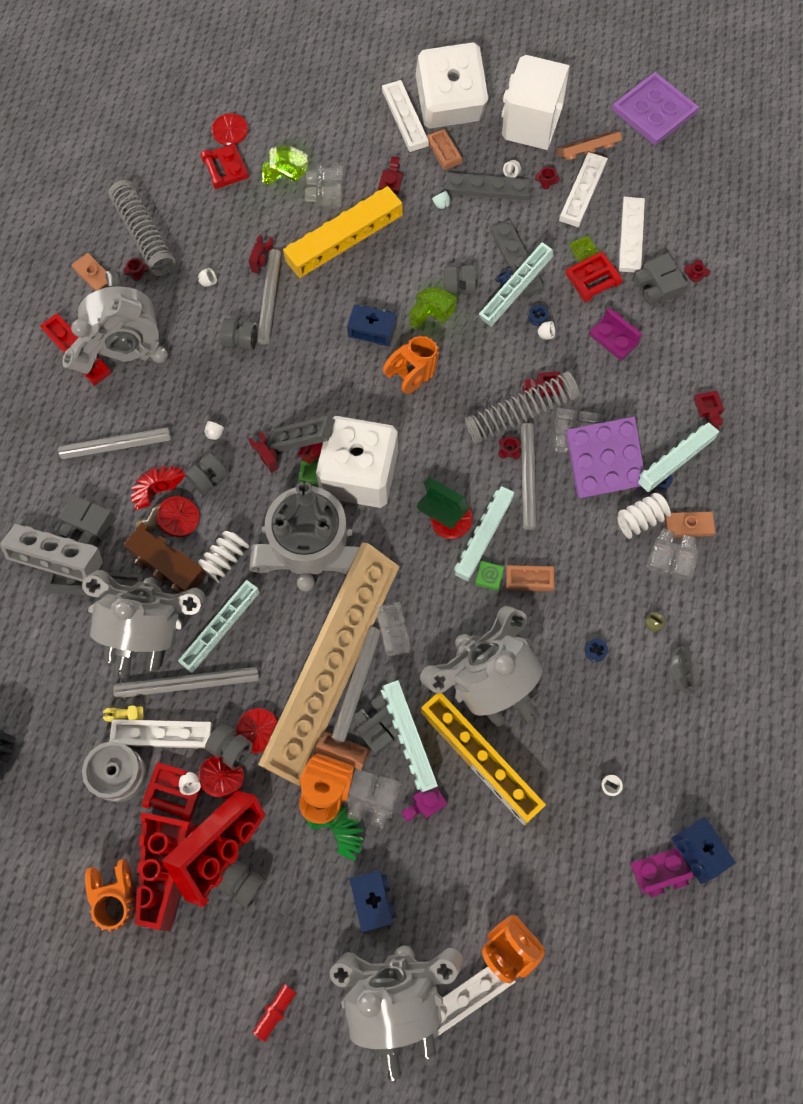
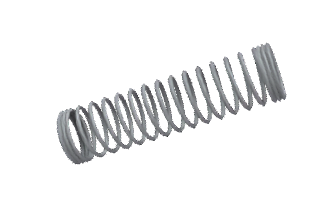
[108,180,176,276]
[465,371,580,444]

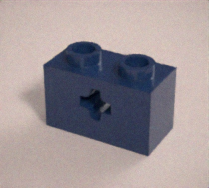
[347,304,397,347]
[671,817,736,884]
[349,870,397,933]

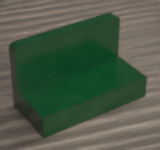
[417,477,469,529]

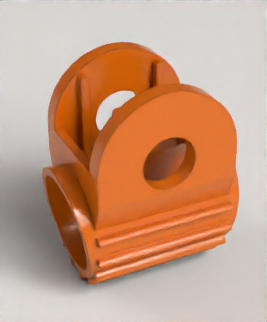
[383,335,439,394]
[299,753,355,824]
[85,859,136,932]
[482,915,545,984]

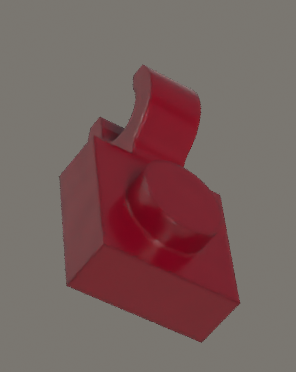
[378,156,403,195]
[248,235,274,274]
[522,371,564,397]
[693,391,724,431]
[249,432,279,473]
[297,442,323,463]

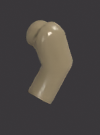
[136,504,161,530]

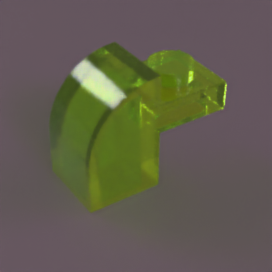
[262,146,308,185]
[409,288,457,330]

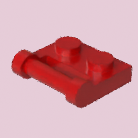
[200,143,249,189]
[565,251,622,303]
[142,762,202,822]

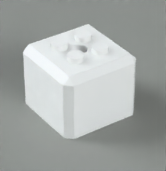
[416,42,488,128]
[501,55,570,150]
[316,416,398,508]

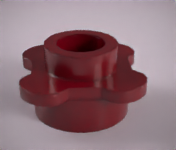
[535,167,560,189]
[123,258,149,281]
[684,260,710,283]
[498,437,521,459]

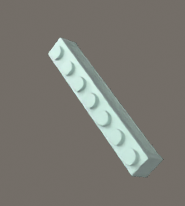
[479,243,554,327]
[638,423,719,492]
[454,486,514,581]
[178,580,260,673]
[381,680,438,792]

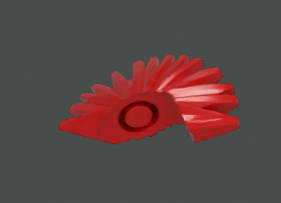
[131,466,186,510]

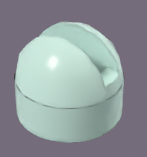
[432,191,450,209]

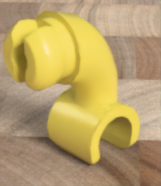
[103,706,143,722]

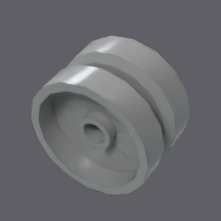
[82,741,147,803]

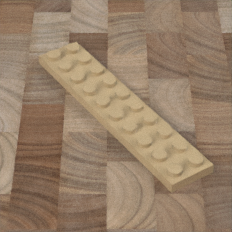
[258,543,400,786]

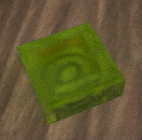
[569,235,598,262]

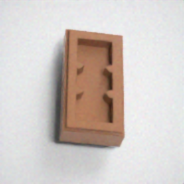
[427,128,463,170]
[71,253,108,291]
[664,512,715,538]
[506,565,554,592]
[315,731,371,770]

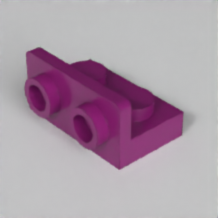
[588,308,642,361]
[630,848,695,897]

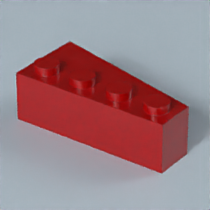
[162,791,266,908]
[135,812,198,932]

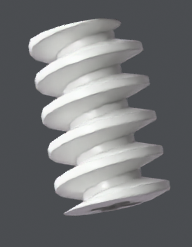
[617,493,671,539]
[198,531,250,583]

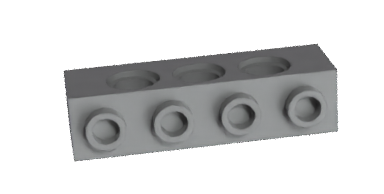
[0,524,103,582]

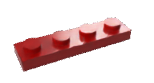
[40,313,111,386]

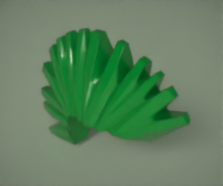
[303,805,363,861]

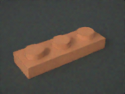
[556,131,622,160]

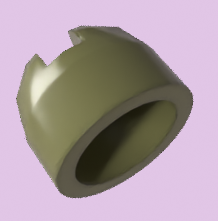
[645,612,665,632]

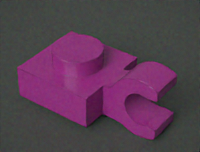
[402,787,448,822]

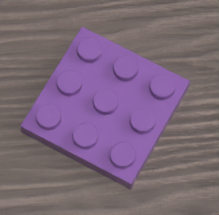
[612,72,699,146]
[565,417,644,498]

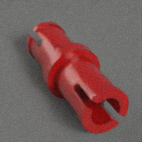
[252,983,297,1042]

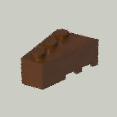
[124,522,207,594]

